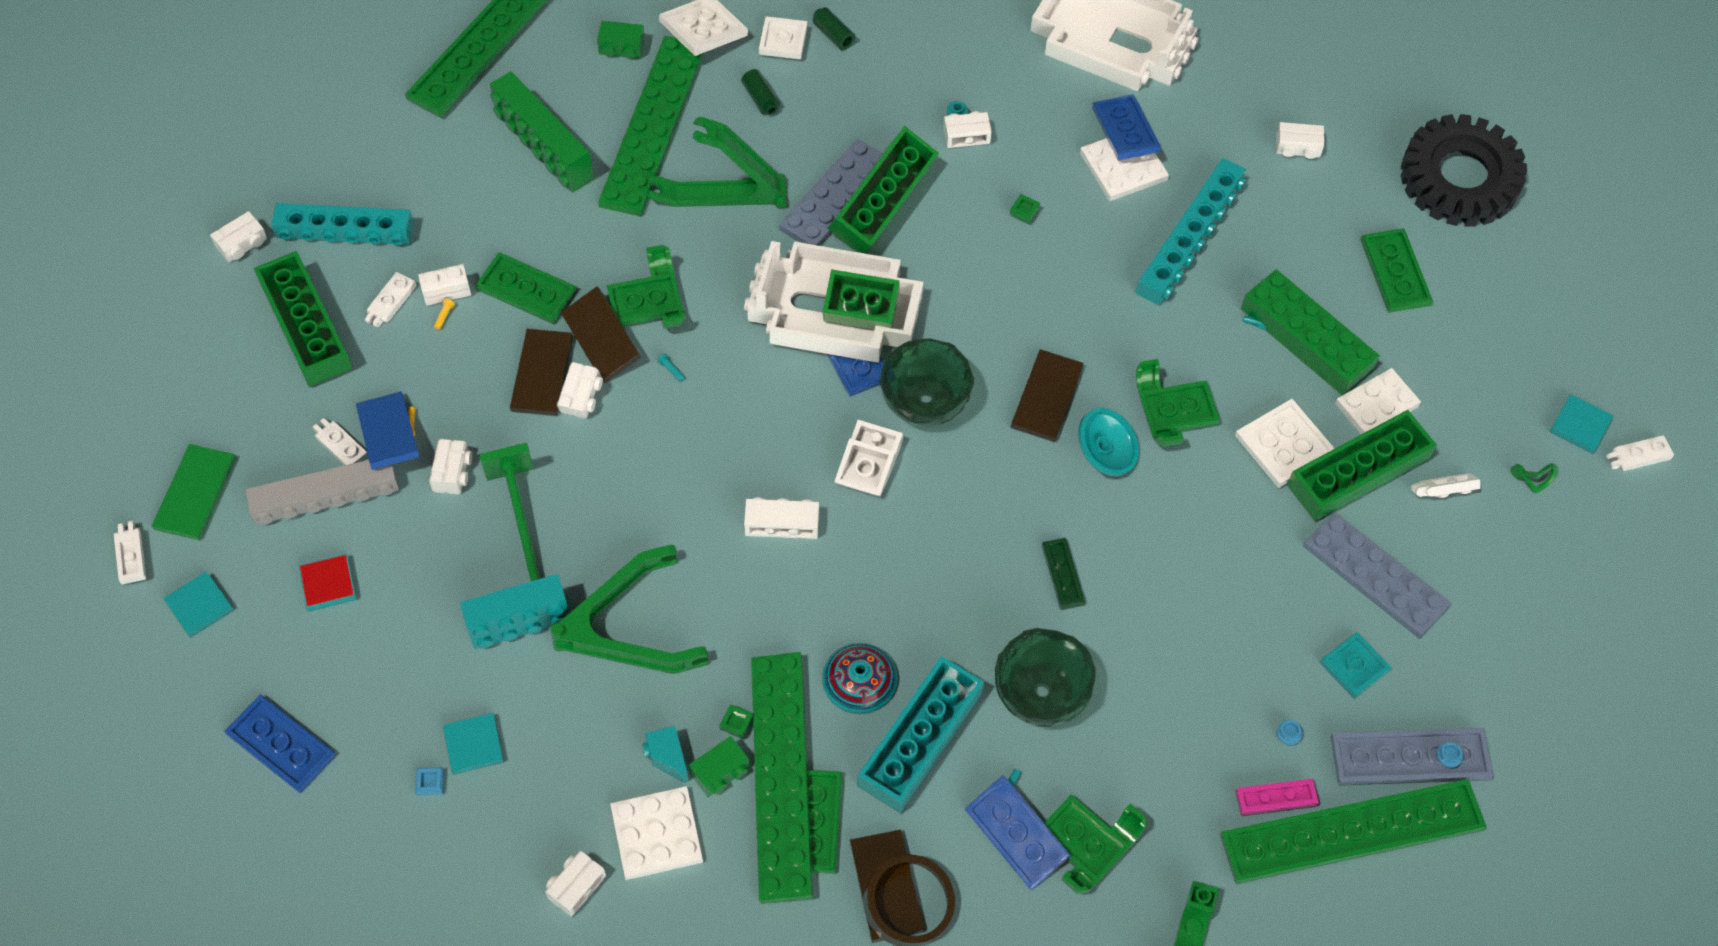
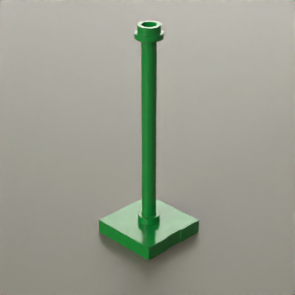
[479,442,540,581]

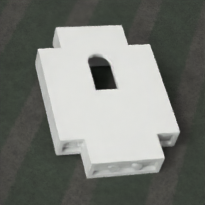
[1031,0,1198,91]
[744,241,924,363]

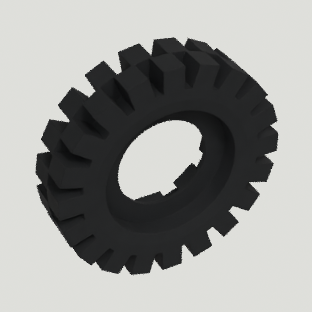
[1400,114,1527,227]

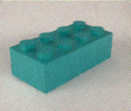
[460,574,569,649]

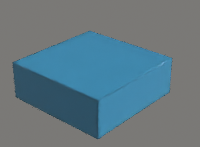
[415,767,444,796]

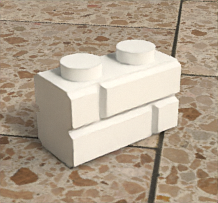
[943,111,991,148]
[1276,122,1324,159]
[210,211,267,263]
[418,264,471,306]
[557,362,603,419]
[429,439,472,494]
[545,851,606,917]

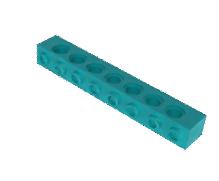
[1136,158,1246,306]

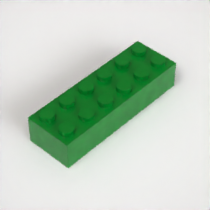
[490,71,594,193]
[827,126,939,254]
[253,251,353,387]
[1241,269,1380,396]
[1287,409,1437,521]

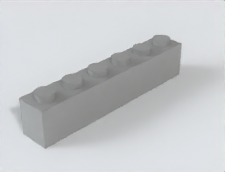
[245,460,400,525]

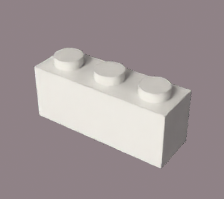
[744,497,819,539]

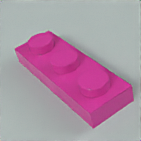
[1235,779,1319,816]

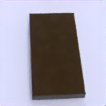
[561,286,642,383]
[510,329,573,416]
[1011,349,1084,442]
[850,829,924,943]

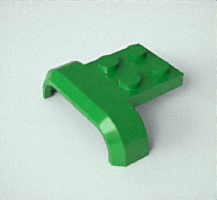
[607,245,686,329]
[1136,359,1220,447]
[1044,795,1146,894]

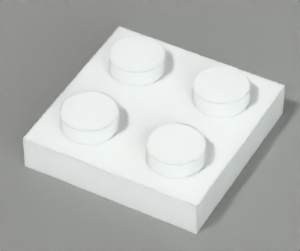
[759,17,807,59]

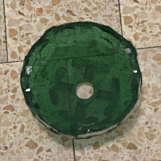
[880,338,974,427]
[994,628,1096,727]

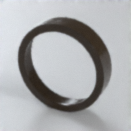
[863,854,955,946]

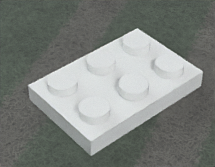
[1335,368,1421,434]

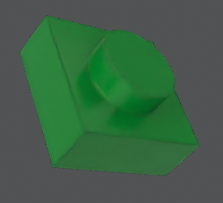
[1010,194,1040,223]
[719,704,753,739]

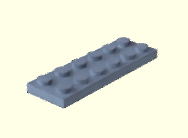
[779,138,883,246]
[1303,511,1451,639]
[1330,728,1493,785]

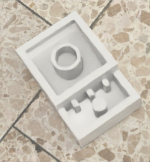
[834,420,903,497]

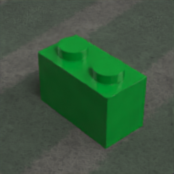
[597,21,645,59]
[689,736,750,797]

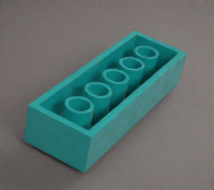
[857,656,984,813]

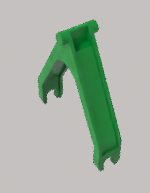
[646,117,787,209]
[551,545,709,674]

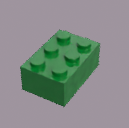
[822,269,900,330]

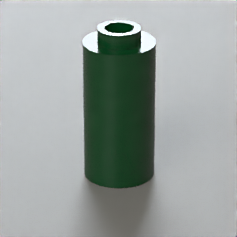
[813,7,856,50]
[741,69,780,115]

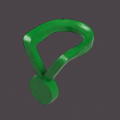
[1511,463,1558,493]

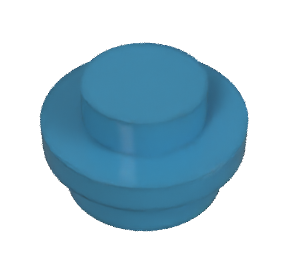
[1277,720,1303,745]
[1436,742,1463,768]

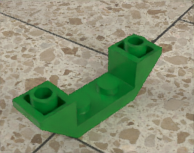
[1174,880,1219,946]

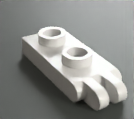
[365,272,417,328]
[312,418,368,465]
[1606,435,1674,471]
[1411,473,1480,498]
[114,520,146,585]

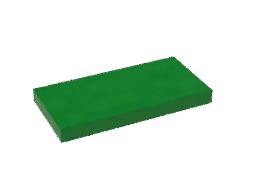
[1360,228,1433,313]
[475,252,578,325]
[152,444,236,540]
[807,770,842,874]

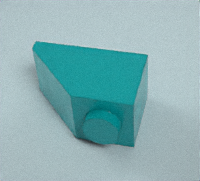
[642,726,689,783]

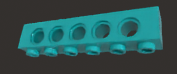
[271,203,414,246]

